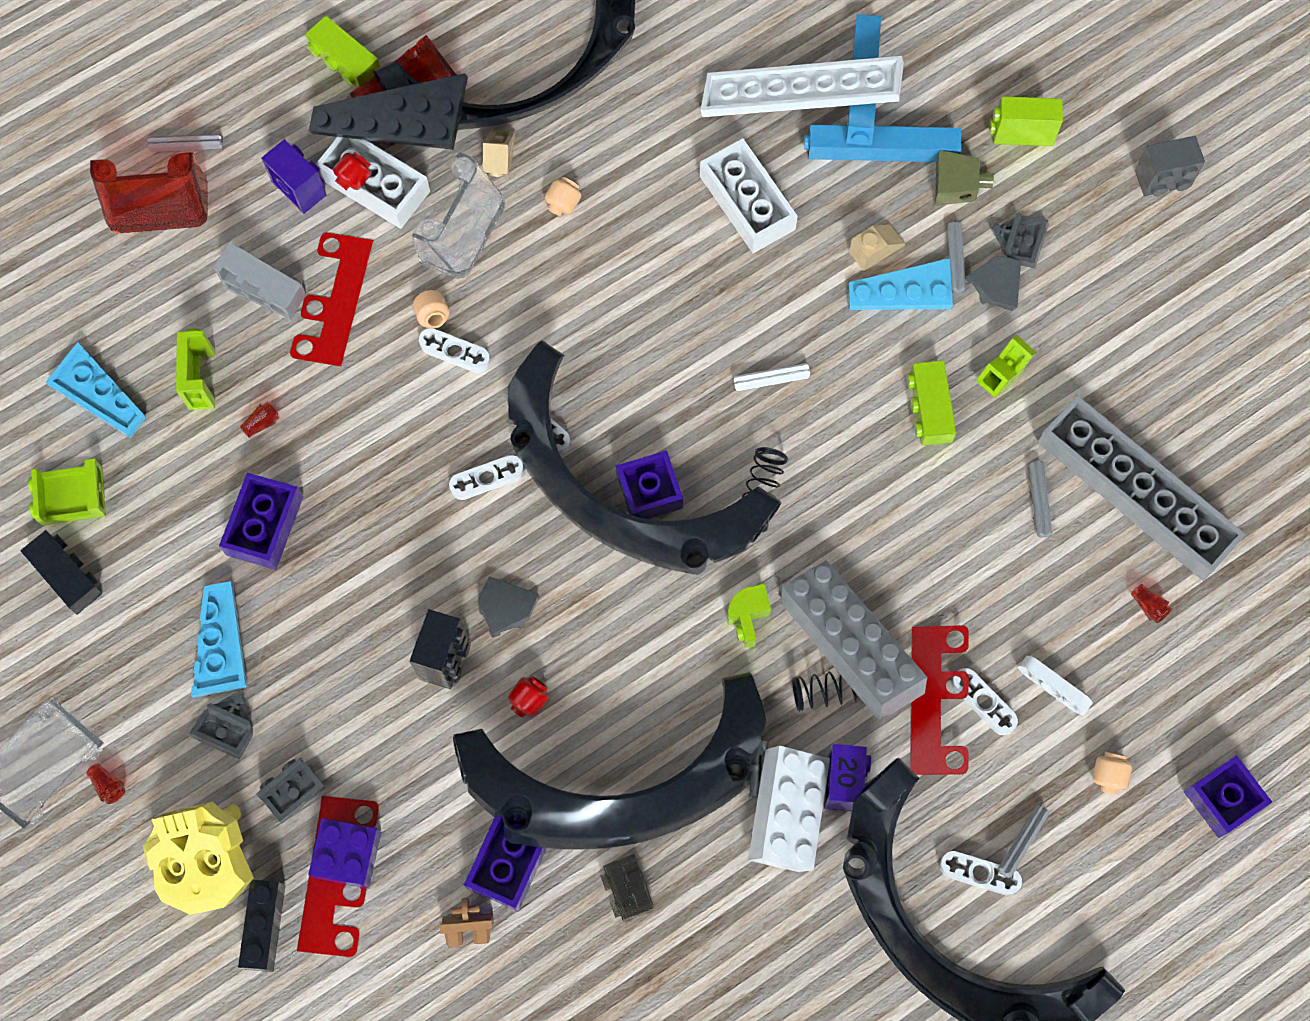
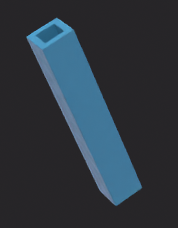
[846,14,881,145]
[804,125,961,162]

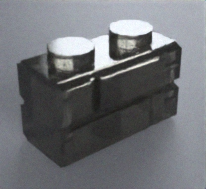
[600,854,655,923]

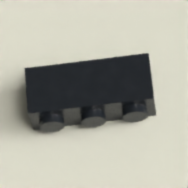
[20,530,102,615]
[238,880,285,972]

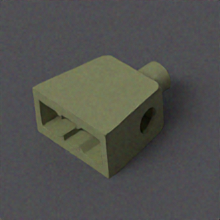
[935,150,994,205]

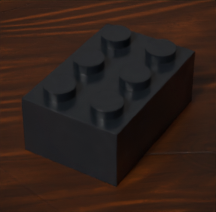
[409,609,471,690]

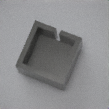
[1135,135,1205,196]

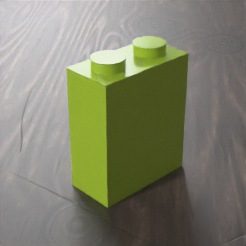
[989,96,1063,146]

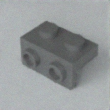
[256,758,326,824]

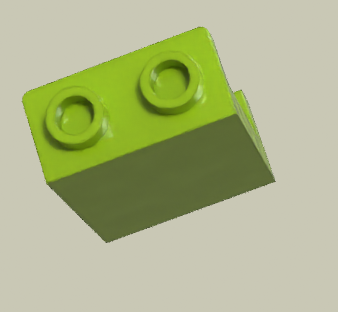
[176,328,215,410]
[28,458,106,526]

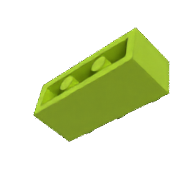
[305,16,380,91]
[907,360,956,446]

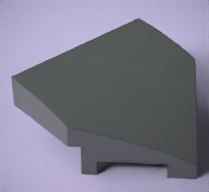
[991,212,1049,268]
[965,256,1021,311]
[478,576,539,638]
[190,694,253,760]

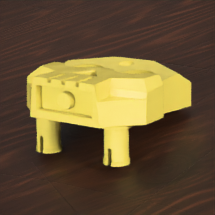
[142,801,254,915]

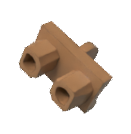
[440,898,494,947]

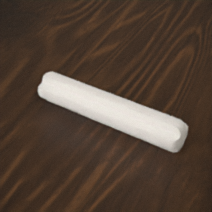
[733,363,810,391]

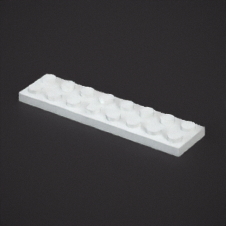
[701,56,904,117]

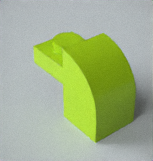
[976,335,1036,398]
[727,583,771,649]

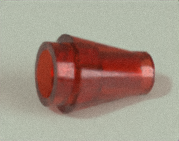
[240,401,280,438]
[1131,584,1172,624]
[86,763,125,804]

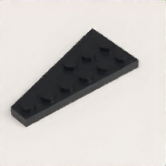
[308,73,468,150]

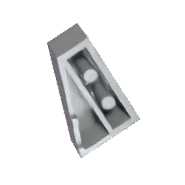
[214,242,306,320]

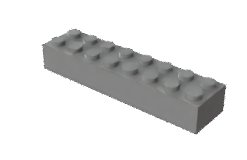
[1038,395,1246,581]

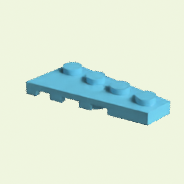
[848,258,953,310]
[46,342,146,439]
[191,581,248,698]

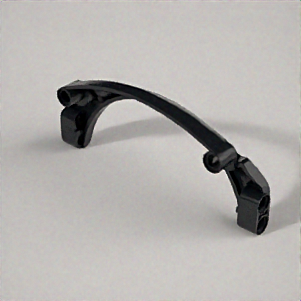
[374,0,635,130]
[508,340,782,575]
[453,672,767,849]
[843,757,1125,1021]

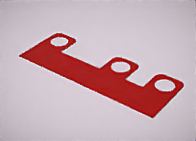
[290,233,373,367]
[910,625,969,775]
[297,796,379,957]

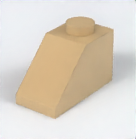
[483,129,515,177]
[849,225,905,271]

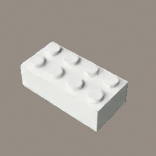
[316,137,430,229]
[700,139,797,253]
[748,746,830,872]

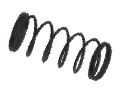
[742,447,788,533]
[792,671,857,712]

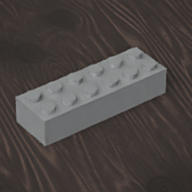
[781,560,927,722]

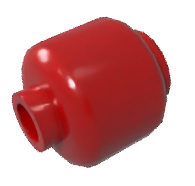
[333,152,371,191]
[508,676,549,718]

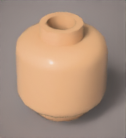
[544,177,581,216]
[413,290,449,328]
[1093,752,1132,795]

